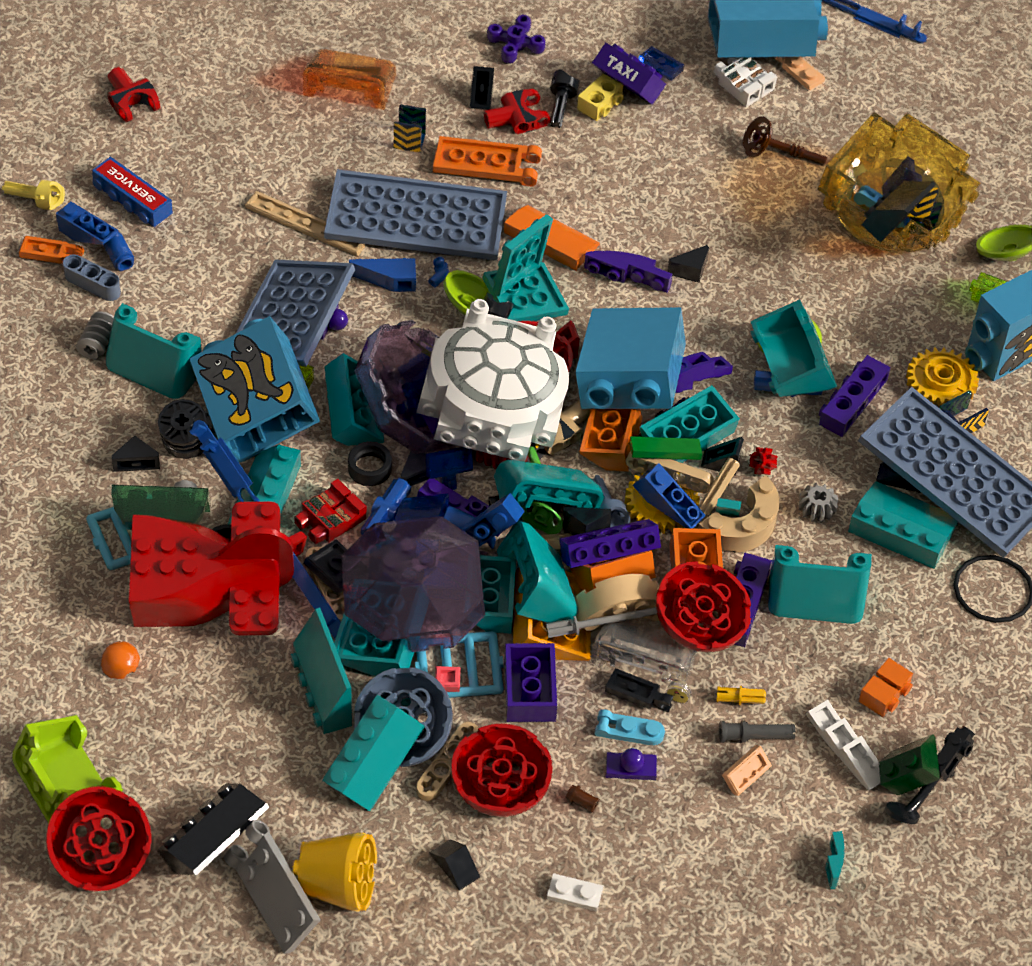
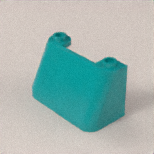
[750,299,837,397]
[106,303,202,399]
[494,460,604,508]
[497,521,578,623]
[768,545,872,624]

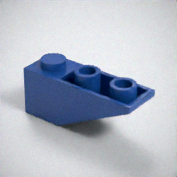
[55,201,119,245]
[349,258,416,292]
[633,463,706,529]
[449,493,525,557]

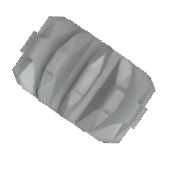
[798,482,838,522]

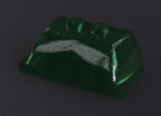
[111,484,211,530]

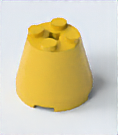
[293,832,377,912]

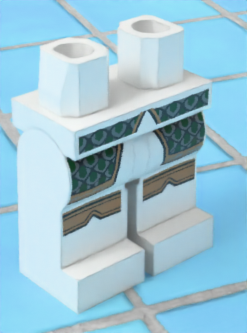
[714,57,777,107]

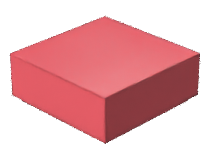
[435,666,460,692]

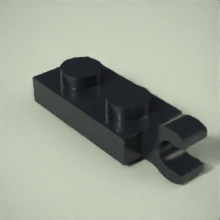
[605,668,673,713]

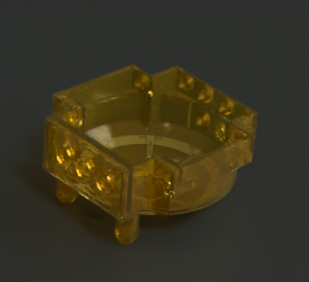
[818,112,980,253]

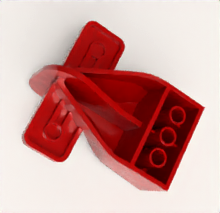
[129,501,294,636]

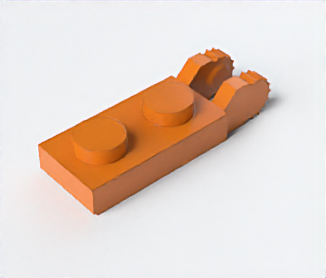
[19,236,85,264]

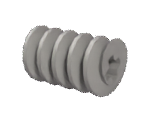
[76,311,114,360]

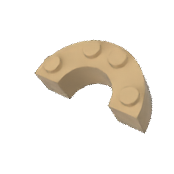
[698,475,779,553]
[574,574,659,631]

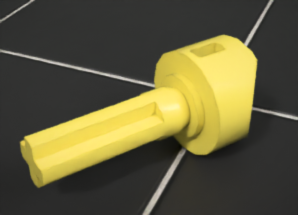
[2,180,65,210]

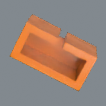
[859,658,913,717]

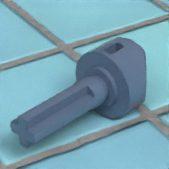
[592,475,630,527]

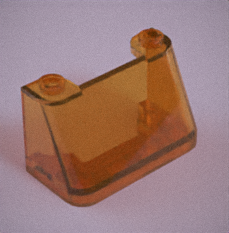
[303,49,396,110]

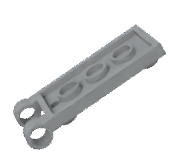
[224,820,321,954]

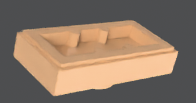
[722,745,772,796]

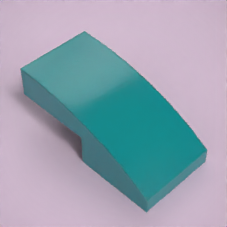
[716,498,741,518]
[825,831,845,890]

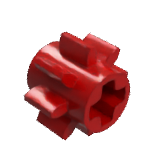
[749,447,778,475]

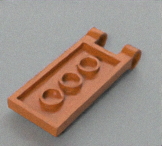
[433,136,542,187]

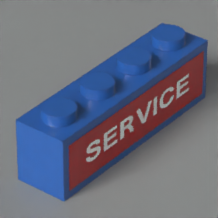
[92,156,173,227]

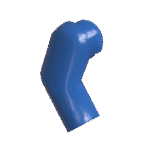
[428,257,449,288]

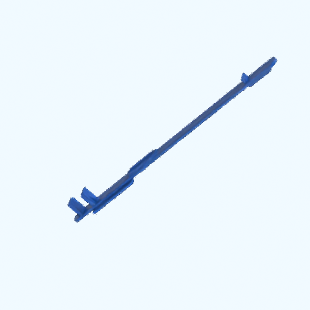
[821,0,927,43]
[189,420,341,639]

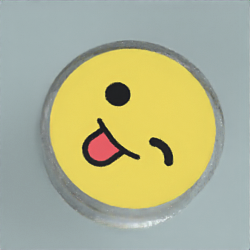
[666,681,692,704]

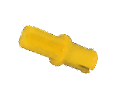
[717,686,766,705]

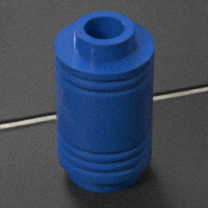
[103,232,134,271]

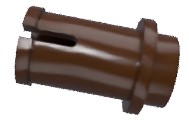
[566,785,600,813]

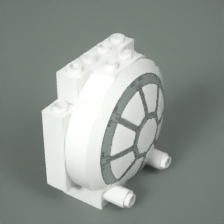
[417,299,570,462]

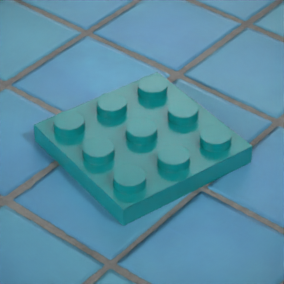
[492,214,553,296]
[482,262,569,321]

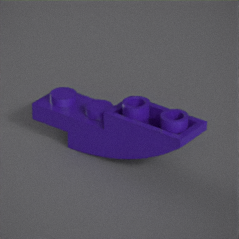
[584,251,672,293]
[675,352,733,393]
[417,477,502,536]

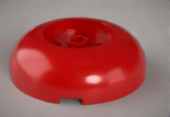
[656,561,751,653]
[451,724,553,817]
[46,786,151,891]

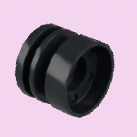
[158,399,209,459]

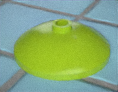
[976,225,1032,261]
[443,270,490,315]

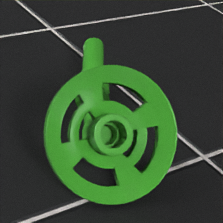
[521,447,563,534]

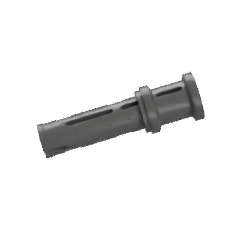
[719,721,795,743]

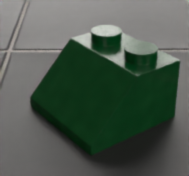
[879,734,940,795]

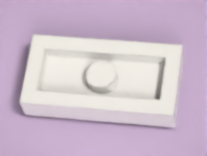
[547,873,603,912]

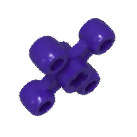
[486,14,546,64]

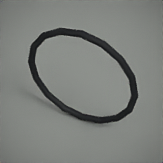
[953,555,1032,623]

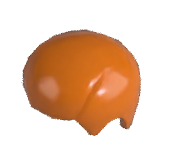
[101,641,140,679]

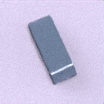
[63,255,121,301]

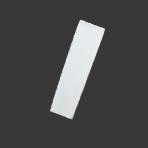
[806,700,880,791]

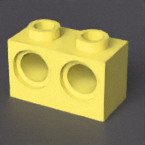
[577,73,623,121]

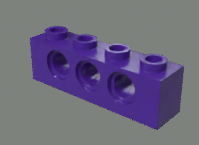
[818,355,891,437]
[559,519,661,568]
[718,553,772,648]

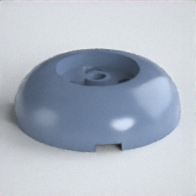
[354,667,453,767]

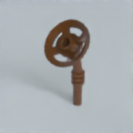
[742,116,827,165]

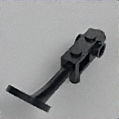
[885,726,975,824]

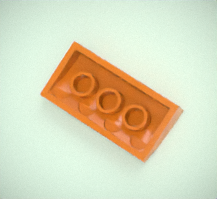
[504,205,600,271]

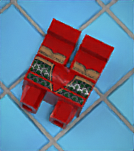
[294,478,367,544]

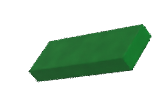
[629,436,702,460]

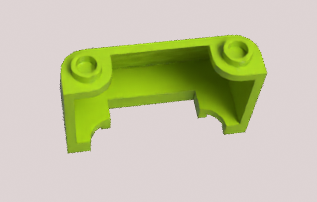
[12,715,123,823]

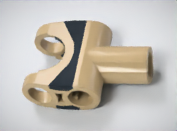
[544,400,591,455]

